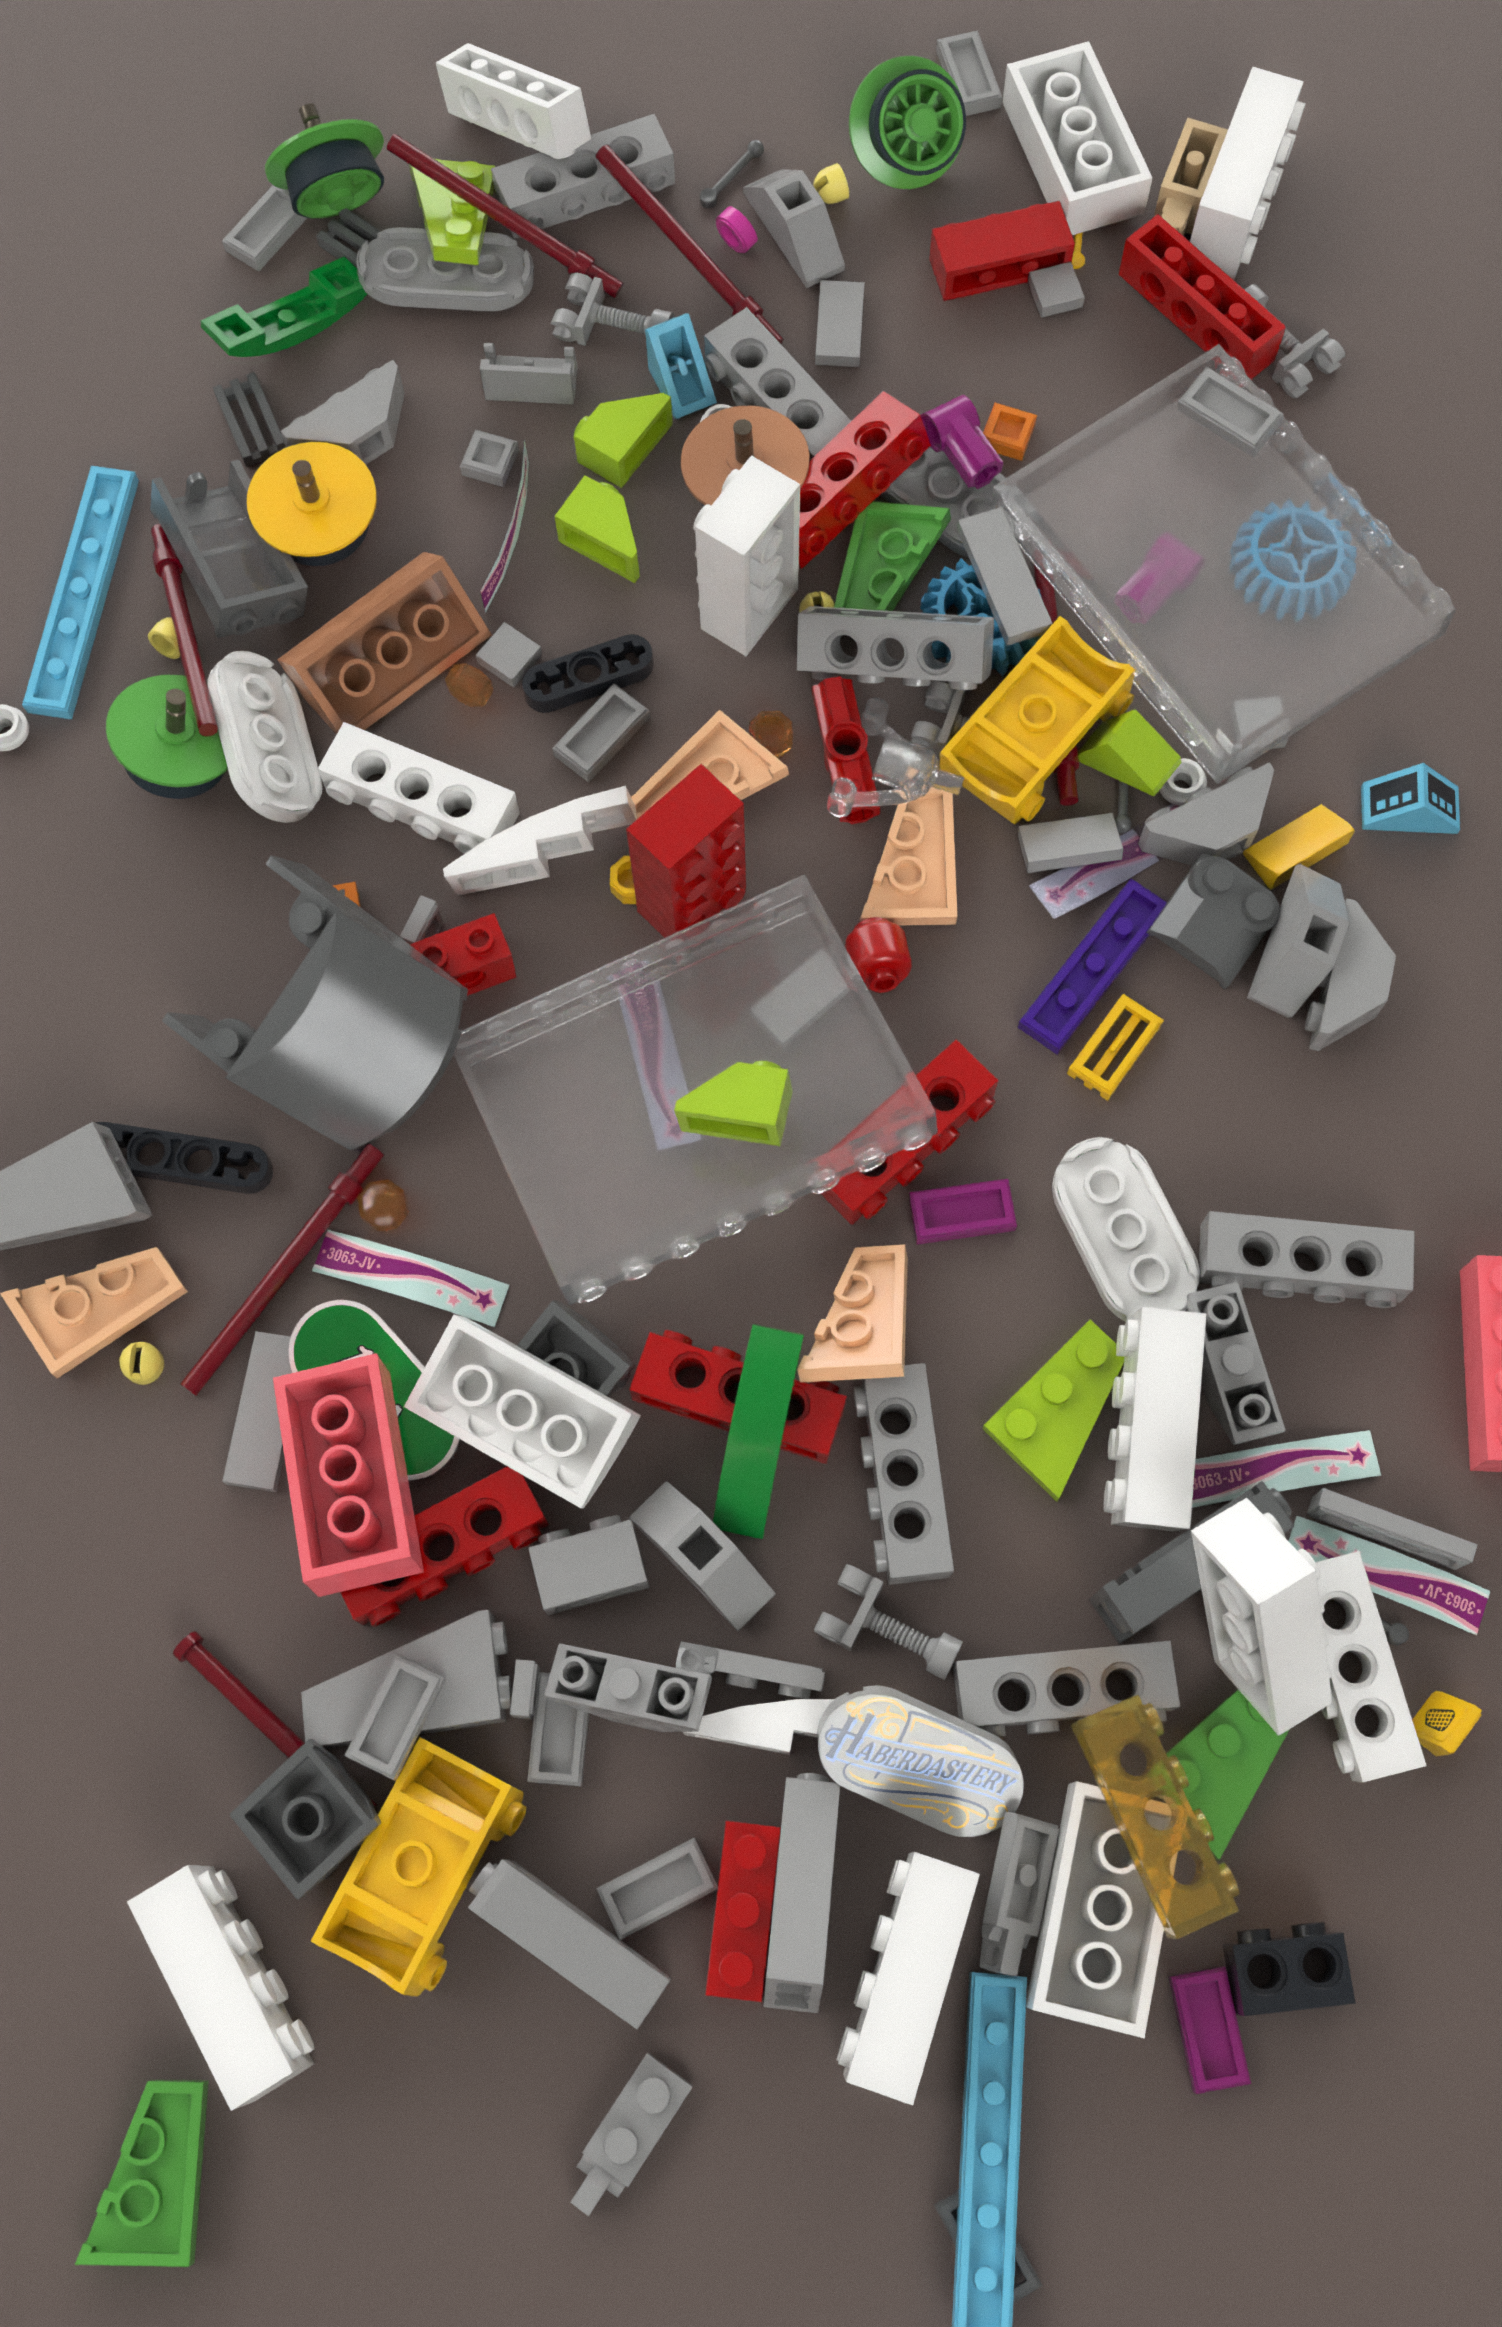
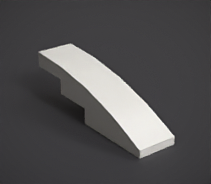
[443,786,637,896]
[683,1699,834,1755]

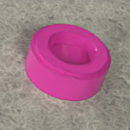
[716,206,758,253]

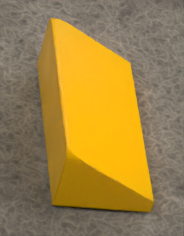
[1243,804,1355,890]

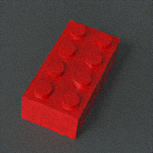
[626,764,746,950]

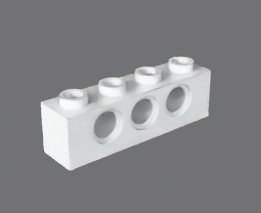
[436,43,591,159]
[318,722,520,854]
[1316,1551,1427,1782]

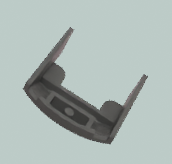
[162,855,468,1150]

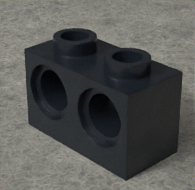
[1222,1922,1356,2016]

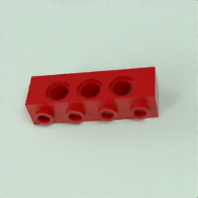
[1118,214,1286,386]
[799,391,931,569]
[409,913,517,996]
[810,1039,998,1225]
[629,1330,847,1464]
[340,1466,549,1627]

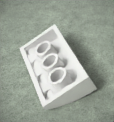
[404,1315,641,1508]

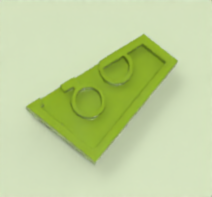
[409,159,495,265]
[982,1319,1124,1502]

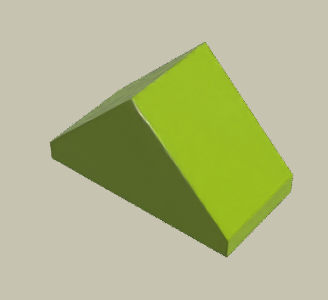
[1078,709,1182,796]

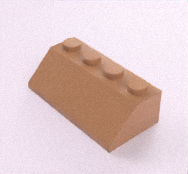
[277,552,492,735]

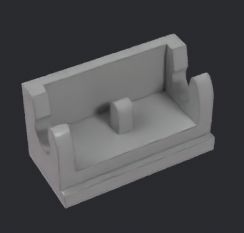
[480,343,578,404]

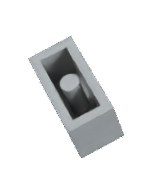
[528,1515,650,1616]

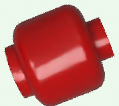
[844,917,912,993]

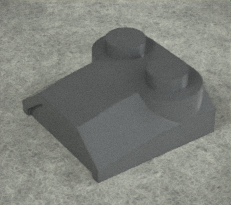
[1146,853,1280,989]
[517,1300,635,1398]
[229,1739,381,1900]

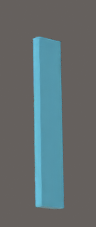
[22,466,139,719]
[952,1972,1027,2327]

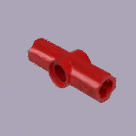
[811,676,881,825]

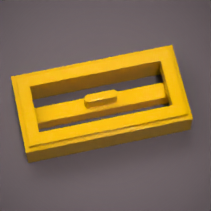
[1067,994,1164,1101]

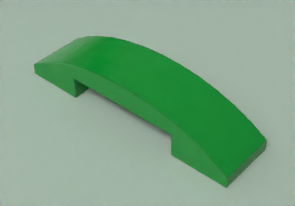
[201,257,367,357]
[713,1324,804,1539]

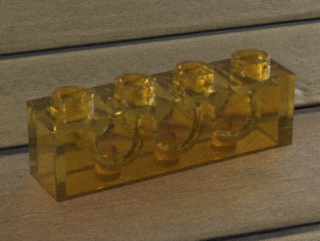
[1071,1694,1240,1939]

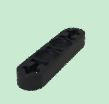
[96,1122,273,1194]

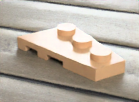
[631,710,789,819]
[860,785,957,925]
[797,1244,908,1382]
[0,1247,188,1378]

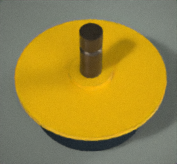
[247,442,377,566]

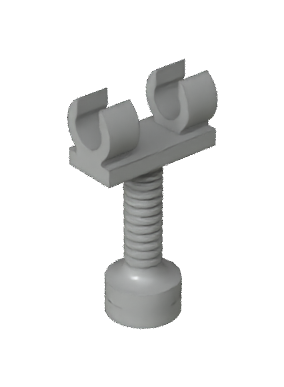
[550,273,675,346]
[1245,284,1346,398]
[910,681,970,756]
[814,1564,963,1680]

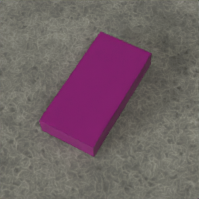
[909,1179,1017,1245]
[1168,1966,1251,2094]

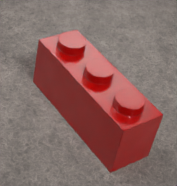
[929,201,1075,301]
[705,1821,781,2002]

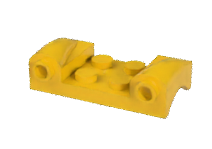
[939,616,1136,825]
[311,1737,526,1997]

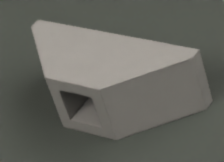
[743,169,845,288]
[281,360,405,464]
[1138,762,1274,866]
[1247,864,1350,1018]
[1305,898,1396,1051]
[1187,1282,1286,1445]
[629,1481,776,1632]
[544,1643,712,1732]

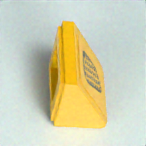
[1412,1691,1482,1757]

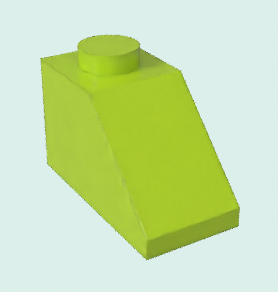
[574,393,673,488]
[555,475,640,583]
[674,1060,793,1146]

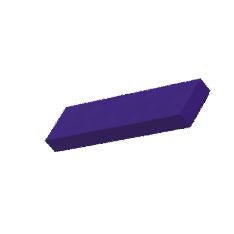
[1018,878,1167,1055]

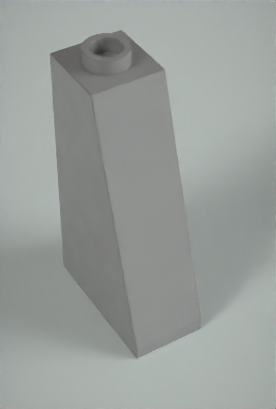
[0,1122,153,1251]
[763,1773,840,2013]

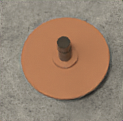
[681,406,810,507]

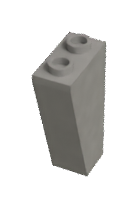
[301,1610,513,1749]
[468,1859,672,2029]

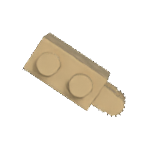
[1154,118,1228,236]

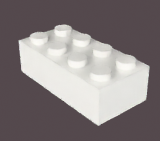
[1002,41,1152,235]
[1190,67,1306,280]
[693,455,800,656]
[1104,1307,1206,1531]
[1191,1498,1333,1736]
[1026,1781,1186,2038]
[836,1852,980,2105]
[127,1865,315,2111]

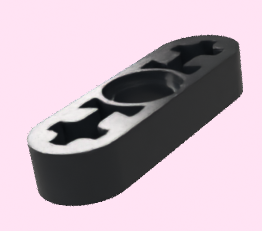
[522,634,653,713]

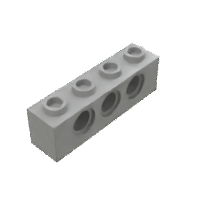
[491,114,675,239]
[703,307,851,460]
[797,606,994,690]
[1198,1211,1415,1308]
[853,1363,954,1585]
[952,1641,1180,1737]

